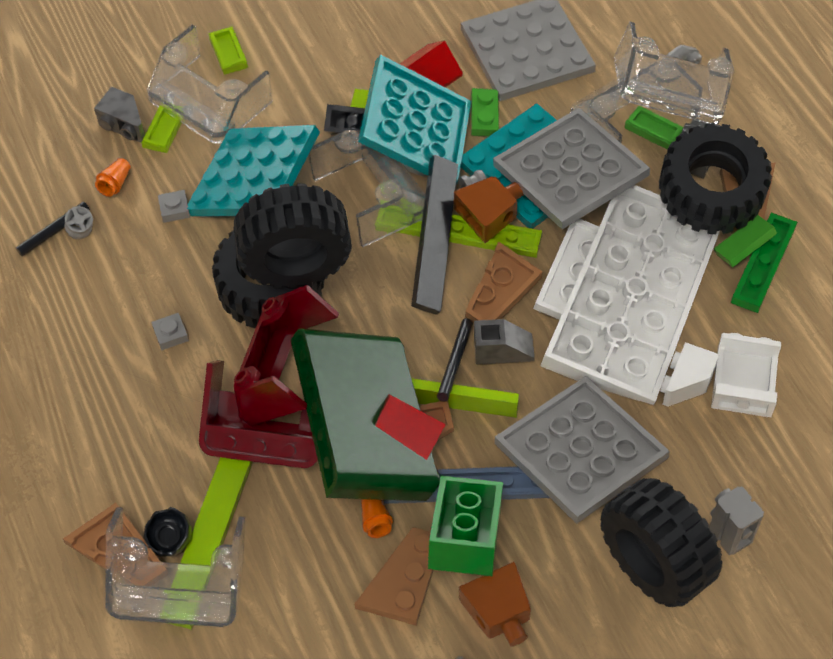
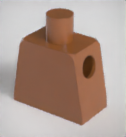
[454,176,524,243]
[459,562,531,646]

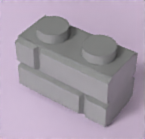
[709,486,764,555]

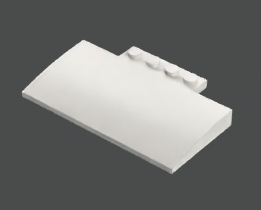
[533,185,720,405]

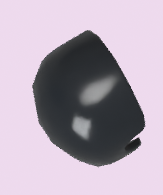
[143,507,192,557]

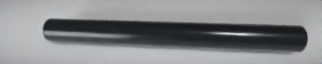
[437,318,473,402]

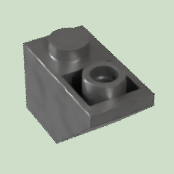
[94,86,145,142]
[474,319,535,364]

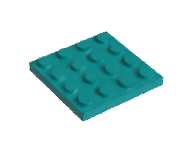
[358,54,471,184]
[461,103,557,229]
[187,125,320,216]

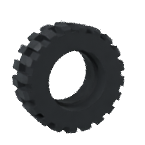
[659,123,772,234]
[233,183,352,288]
[212,230,324,328]
[600,478,723,607]

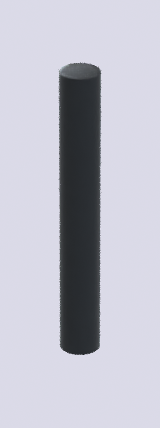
[15,201,90,256]

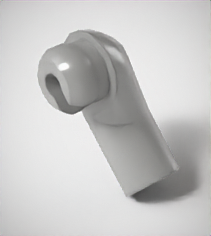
[662,45,702,68]

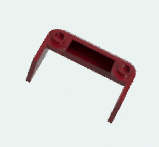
[234,285,339,426]
[199,360,318,468]

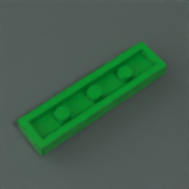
[731,212,798,313]

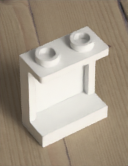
[711,333,781,418]

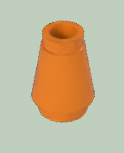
[95,158,131,197]
[361,499,393,538]

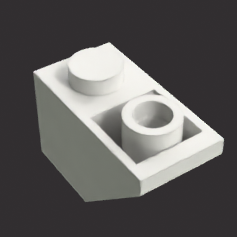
[660,342,719,406]

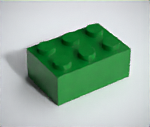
[428,476,503,576]

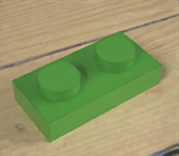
[471,88,499,137]

